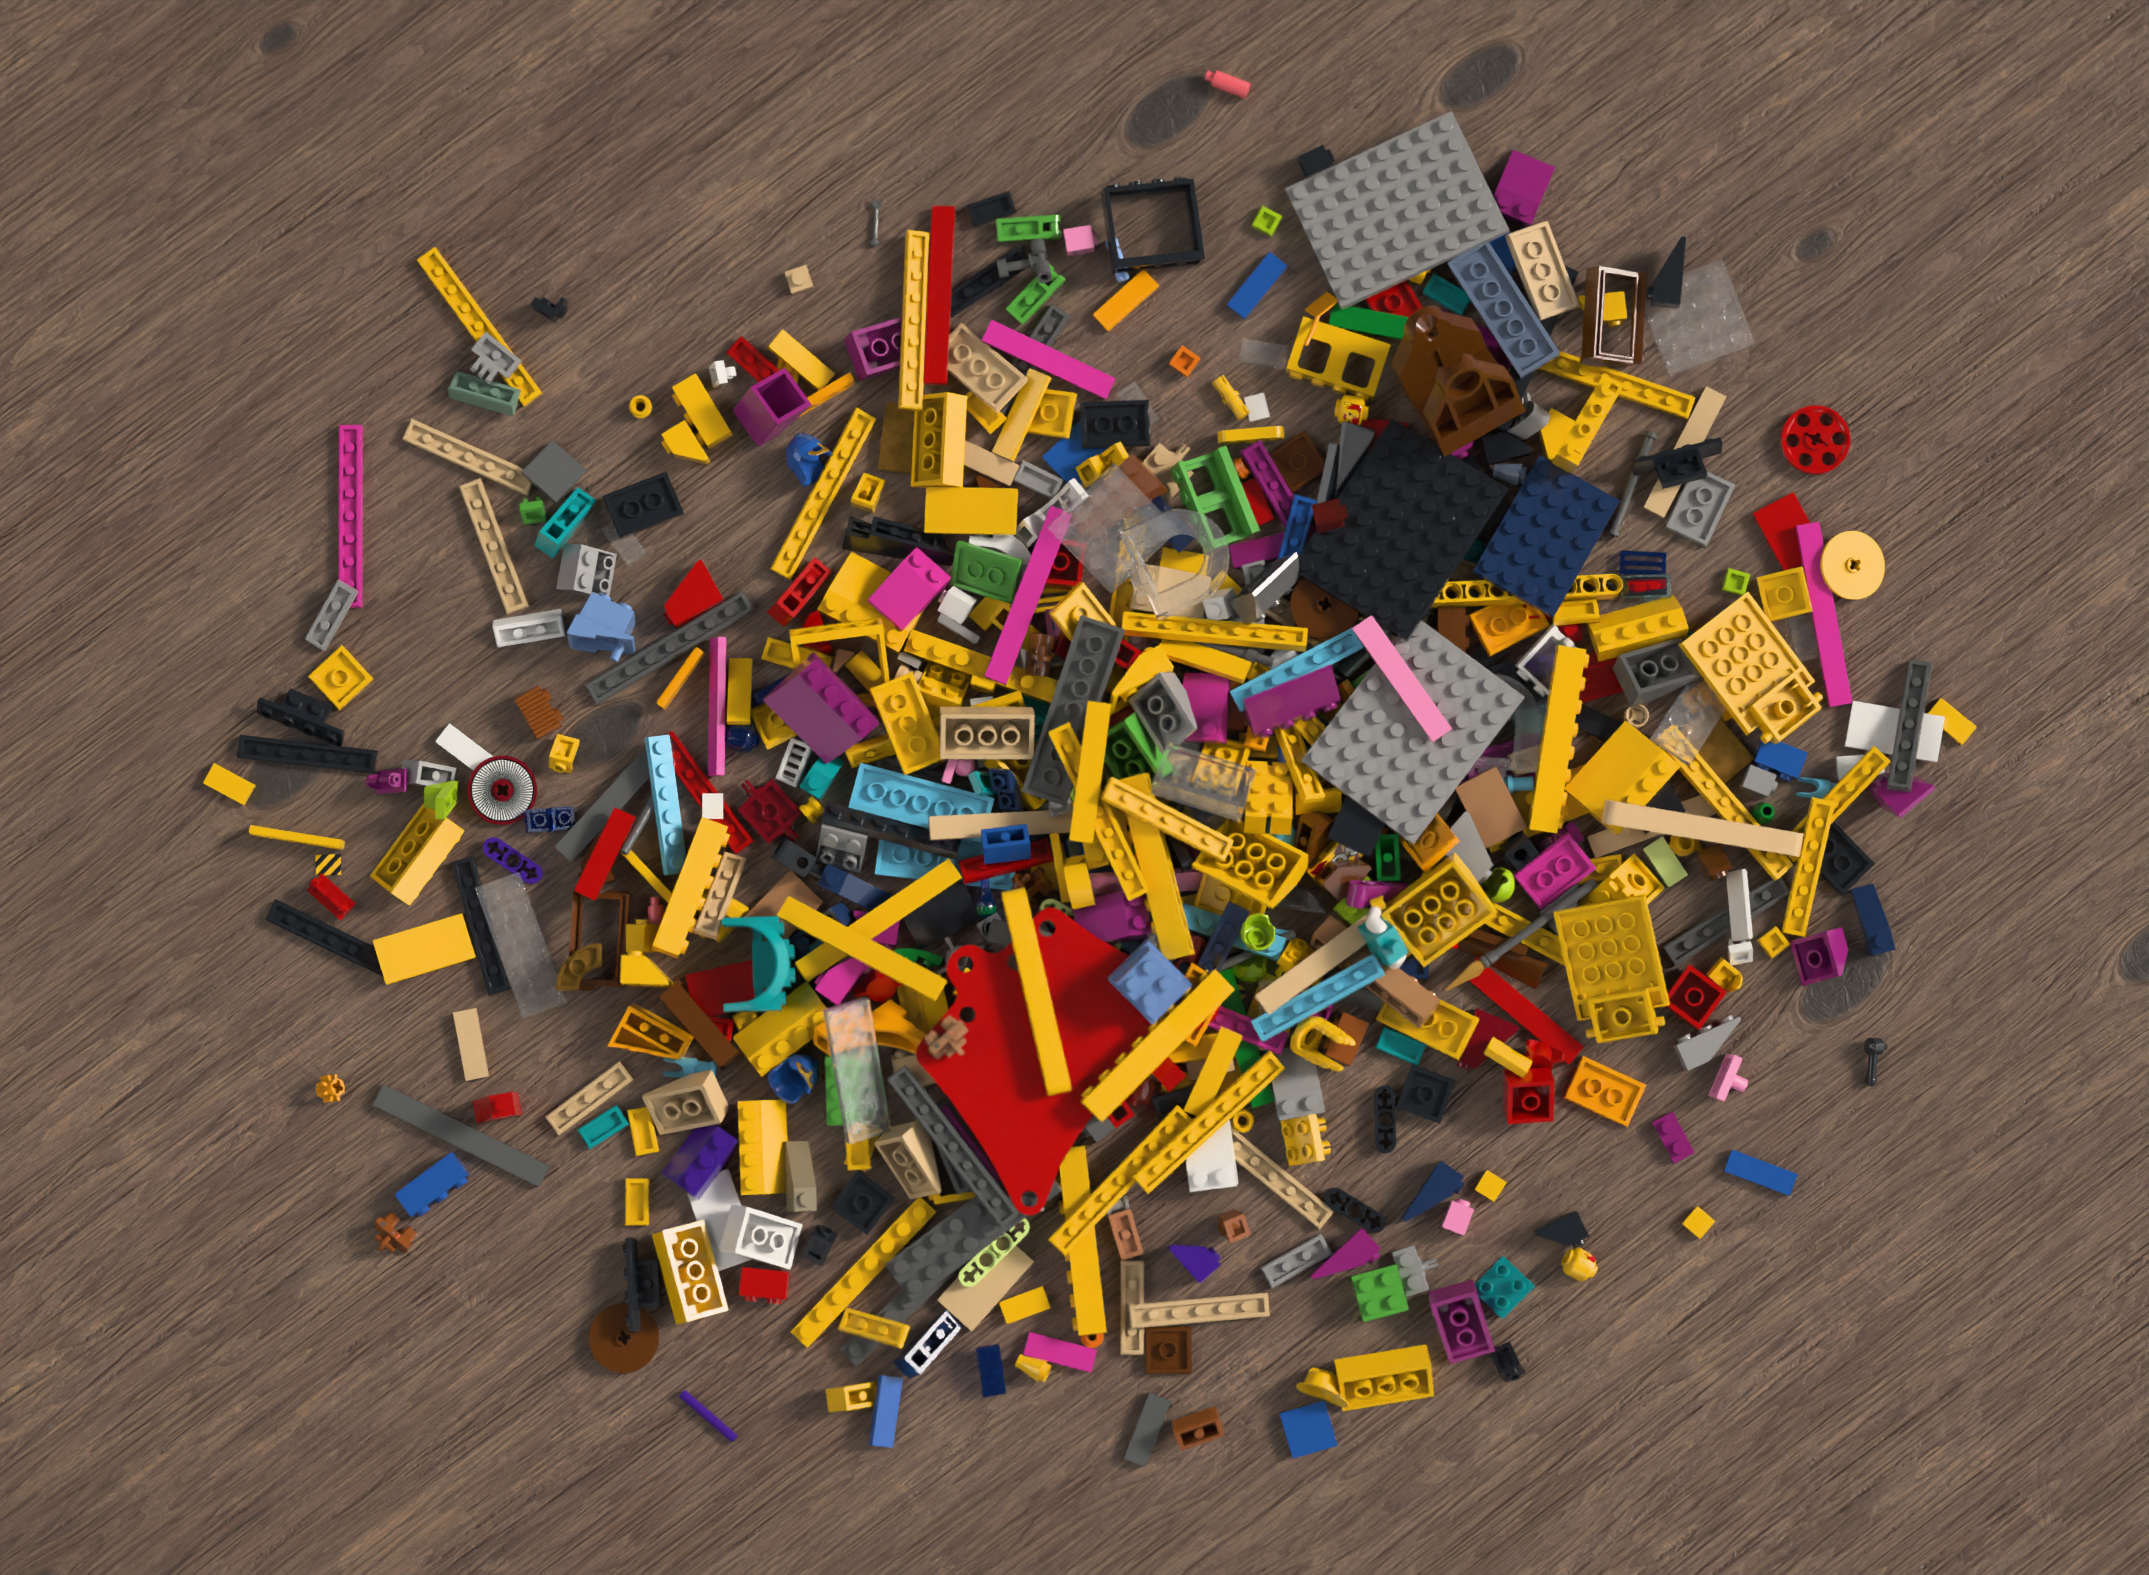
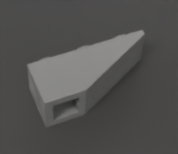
[1674,1015,1741,1071]

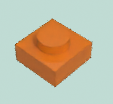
[1169,345,1201,378]

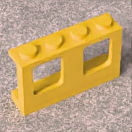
[1285,316,1391,402]

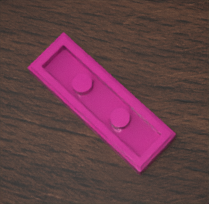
[1023,1332,1097,1372]

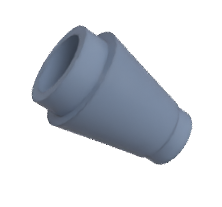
[1493,464,1528,486]

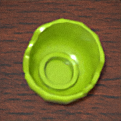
[1484,867,1515,902]
[1240,913,1275,952]

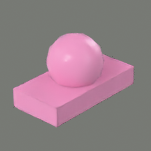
[942,759,976,785]

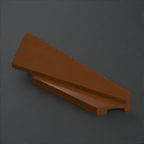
[1458,929,1547,989]

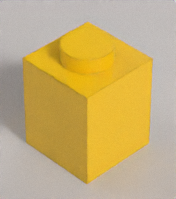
[626,919,659,952]

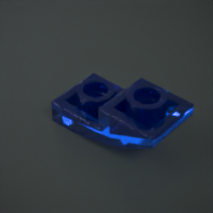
[524,806,575,833]
[976,1344,1006,1397]

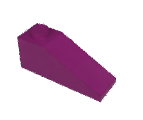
[1310,1228,1381,1279]

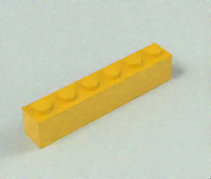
[652,817,730,959]

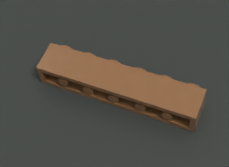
[1310,915,1440,1028]

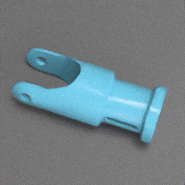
[1796,777,1837,799]
[663,1057,717,1078]

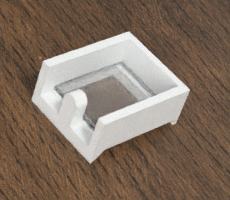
[1514,625,1577,697]

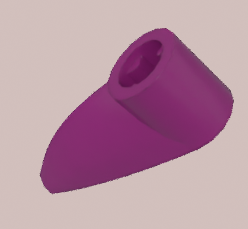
[1346,880,1410,908]

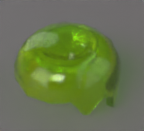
[1232,955,1268,983]

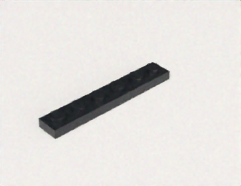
[821,802,961,860]

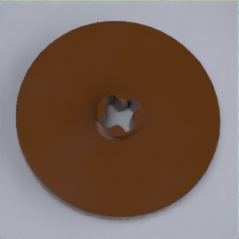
[1290,578,1359,640]
[589,1303,659,1373]

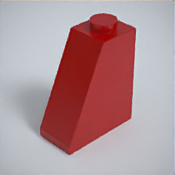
[663,559,724,628]
[473,1092,523,1124]

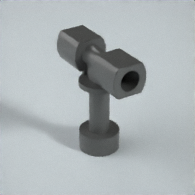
[996,239,1052,283]

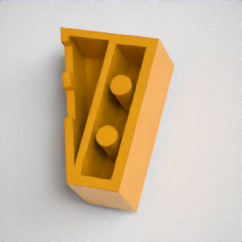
[608,1003,694,1060]

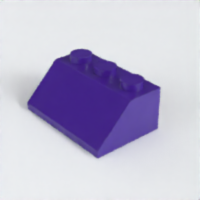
[661,1124,739,1201]
[1167,1244,1221,1283]

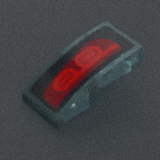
[1621,574,1671,600]

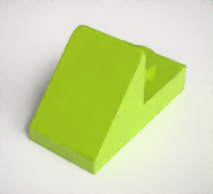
[424,781,458,820]

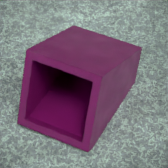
[732,368,812,447]

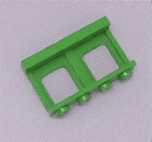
[1171,446,1260,553]

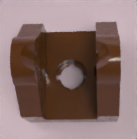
[1391,306,1525,457]

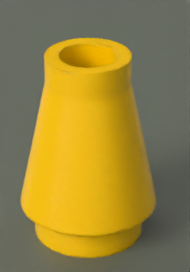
[1015,1354,1052,1382]

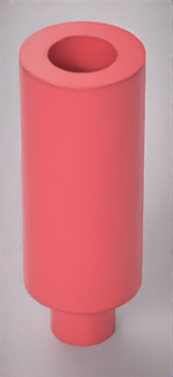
[1205,70,1251,99]
[647,897,665,927]

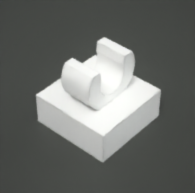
[709,360,736,389]
[1728,939,1753,966]

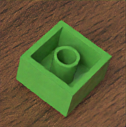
[1350,1264,1409,1322]

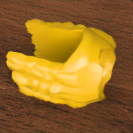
[1290,1016,1355,1072]

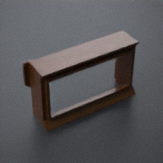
[1580,266,1647,367]
[569,890,631,991]
[659,977,745,1070]

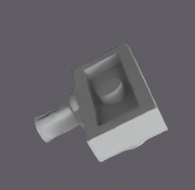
[1392,1245,1439,1297]

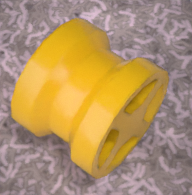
[798,796,825,825]

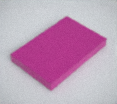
[1513,832,1597,911]

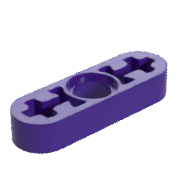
[483,837,543,884]

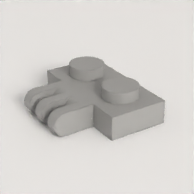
[470,332,522,384]

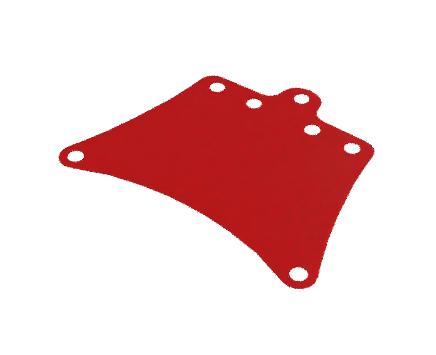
[916,907,1219,1215]

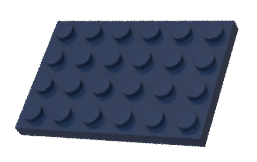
[1472,455,1620,618]

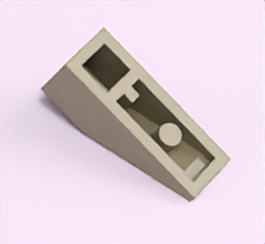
[785,1141,817,1212]

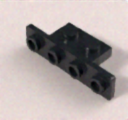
[1632,437,1722,489]
[257,688,345,746]
[623,1237,662,1332]

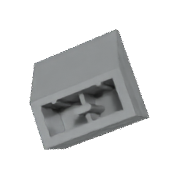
[556,544,617,596]
[815,824,869,873]

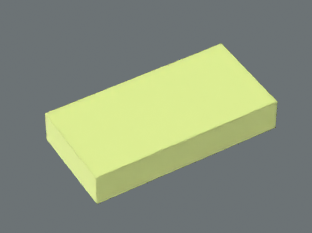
[1643,836,1688,888]

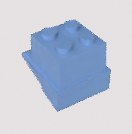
[567,592,636,662]
[1107,939,1192,1025]

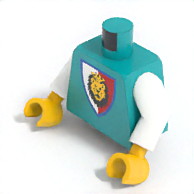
[1357,895,1412,969]

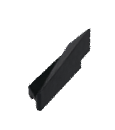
[1315,422,1375,524]
[842,516,955,566]

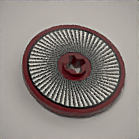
[467,755,537,825]

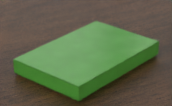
[949,540,1023,604]

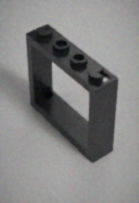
[1101,177,1205,274]

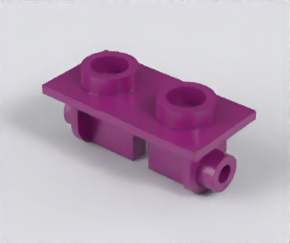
[365,768,407,794]

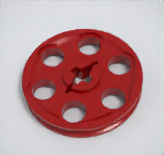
[1780,405,1851,475]

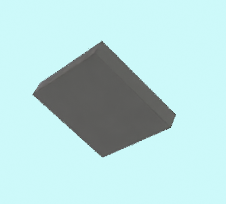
[521,441,587,504]

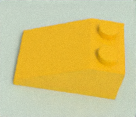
[1109,645,1174,716]

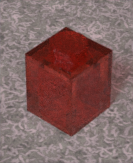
[1312,498,1348,533]

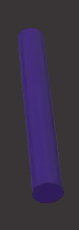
[679,1390,738,1443]

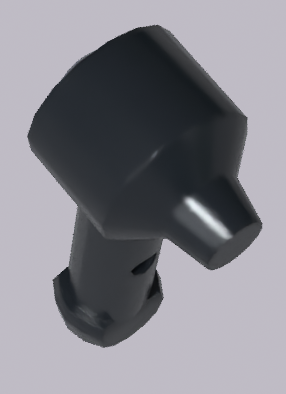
[1864,1038,1887,1086]

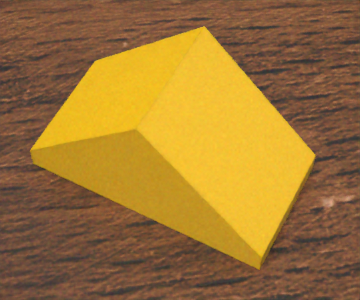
[850,473,885,514]

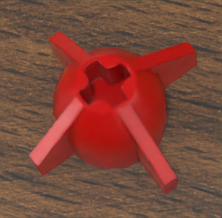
[802,611,833,654]
[853,969,903,1005]
[1523,1039,1564,1071]

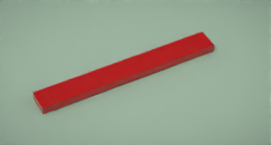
[924,206,956,385]

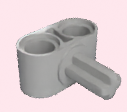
[1507,392,1550,441]

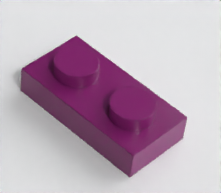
[1651,1112,1695,1164]

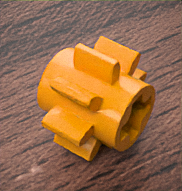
[316,1074,345,1103]

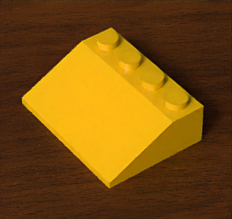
[817,552,925,655]
[1564,721,1681,836]
[1192,815,1308,909]
[1380,852,1498,967]

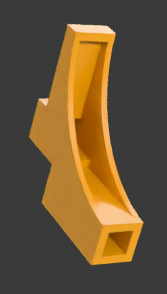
[814,999,933,1056]

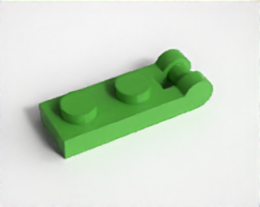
[996,215,1062,243]
[1006,264,1066,326]

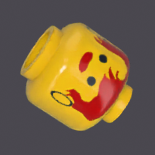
[1334,395,1369,426]
[1561,1247,1598,1282]

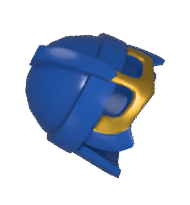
[785,433,833,487]
[768,1054,820,1104]

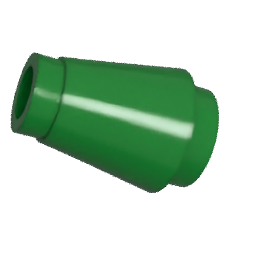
[1752,802,1775,825]

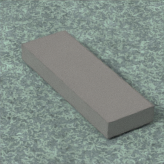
[304,580,359,651]
[1260,1234,1332,1288]

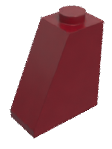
[1453,1008,1519,1071]

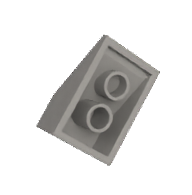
[1128,672,1197,756]
[1266,1047,1325,1121]

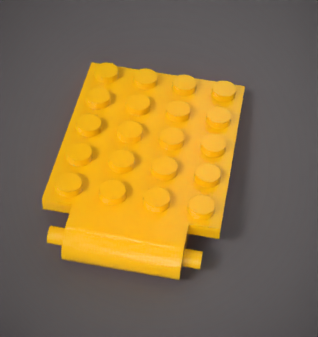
[1679,592,1823,744]
[1553,894,1670,1044]

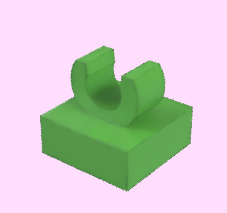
[520,496,547,525]

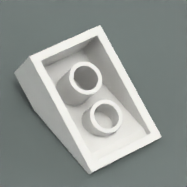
[1186,1120,1238,1192]
[719,1205,803,1269]

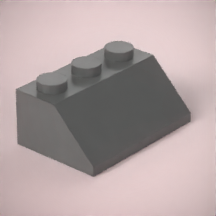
[1229,552,1300,624]

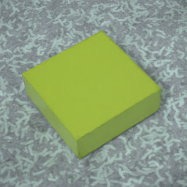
[1251,206,1282,237]
[1721,568,1750,596]

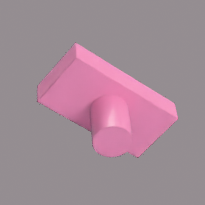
[1708,1053,1748,1101]

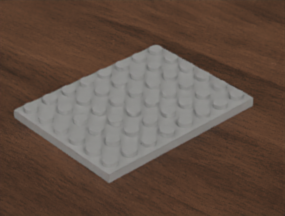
[1285,111,1509,310]
[1301,621,1525,845]

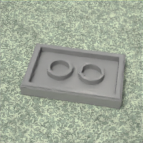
[1664,472,1735,547]

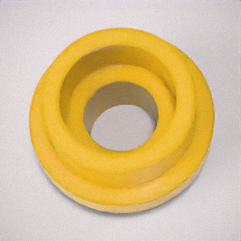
[629,395,652,418]
[1231,1109,1254,1133]

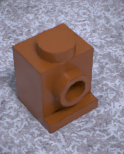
[1217,1209,1251,1244]

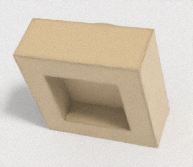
[785,265,814,295]

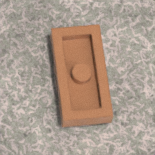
[1108,1209,1144,1260]

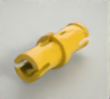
[1212,375,1250,421]

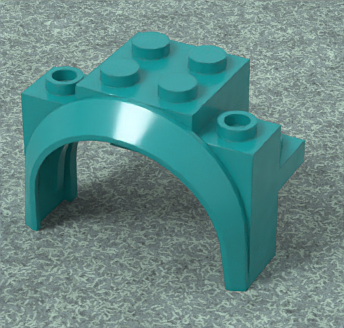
[722,916,796,1012]

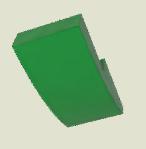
[895,948,944,969]

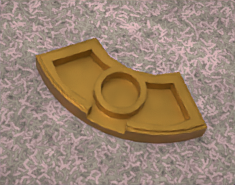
[555,943,602,991]

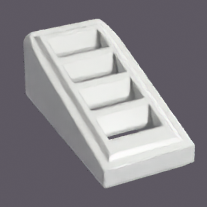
[775,735,813,787]

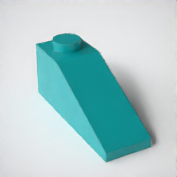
[534,487,596,559]

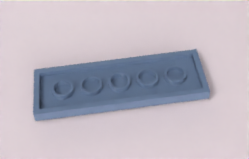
[1448,242,1560,379]

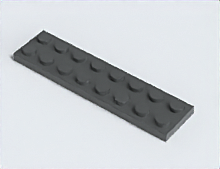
[1022,615,1125,806]
[885,1180,1062,1302]

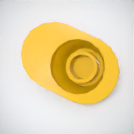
[1296,1368,1349,1408]

